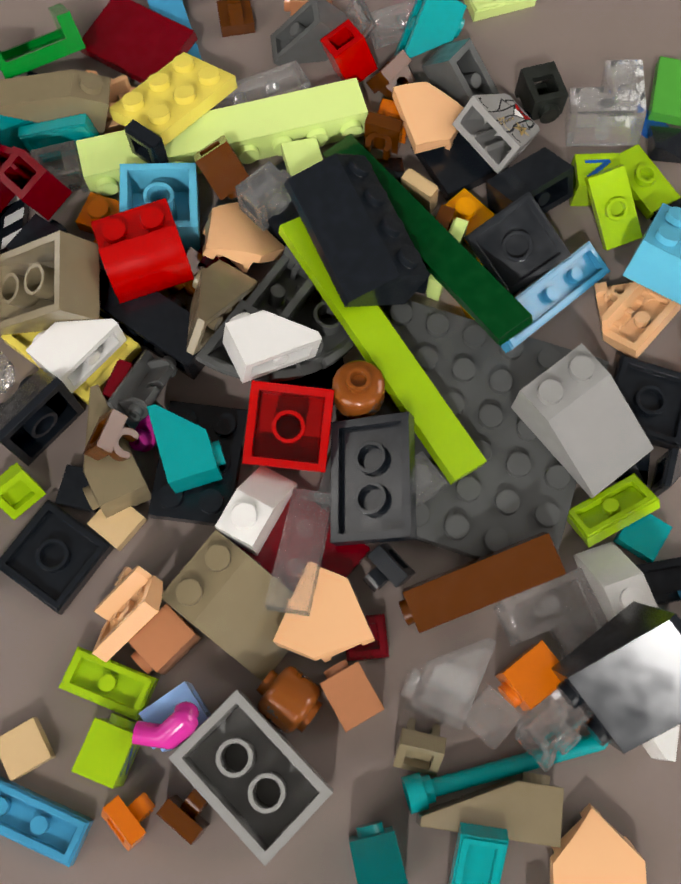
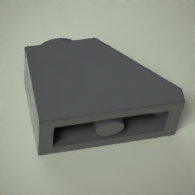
[270,0,346,66]
[422,38,499,107]

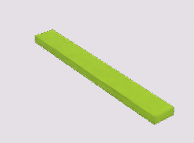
[278,217,487,485]

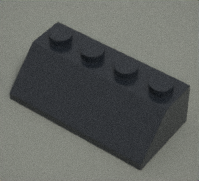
[284,153,430,307]

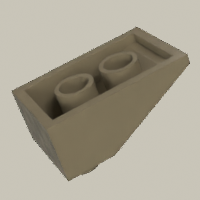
[0,230,100,335]
[162,530,294,681]

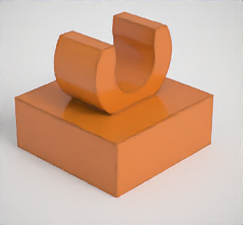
[101,792,156,852]

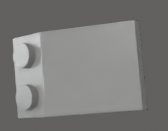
[511,343,654,499]

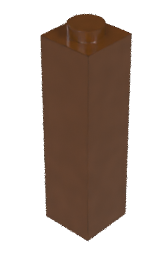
[399,532,567,633]

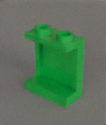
[0,3,86,79]

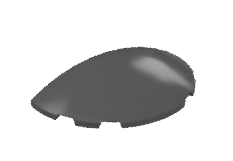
[196,245,355,382]

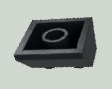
[0,367,85,466]

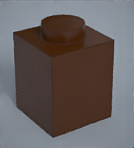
[193,135,252,200]

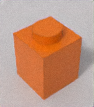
[495,640,561,711]

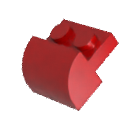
[90,198,194,304]

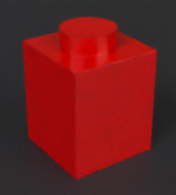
[320,19,378,83]

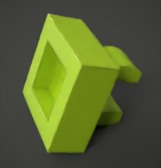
[0,462,46,520]

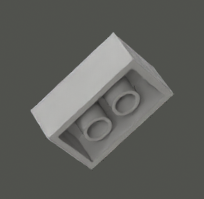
[169,690,333,866]

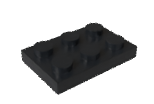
[148,401,248,526]
[330,411,417,546]

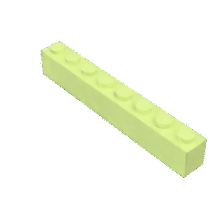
[76,77,368,196]

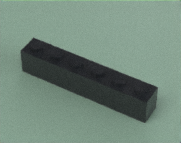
[6,214,205,380]

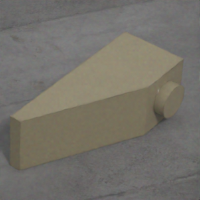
[0,69,111,135]
[186,259,259,355]
[82,384,151,518]
[416,772,564,848]

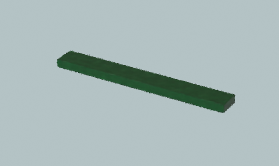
[322,134,533,346]

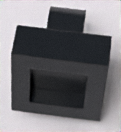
[363,543,416,592]

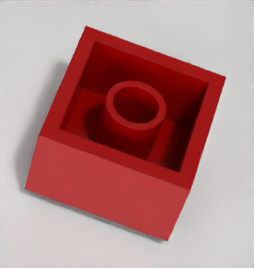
[242,380,335,473]

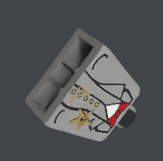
[452,93,540,174]

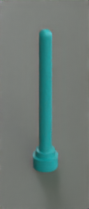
[401,734,608,814]

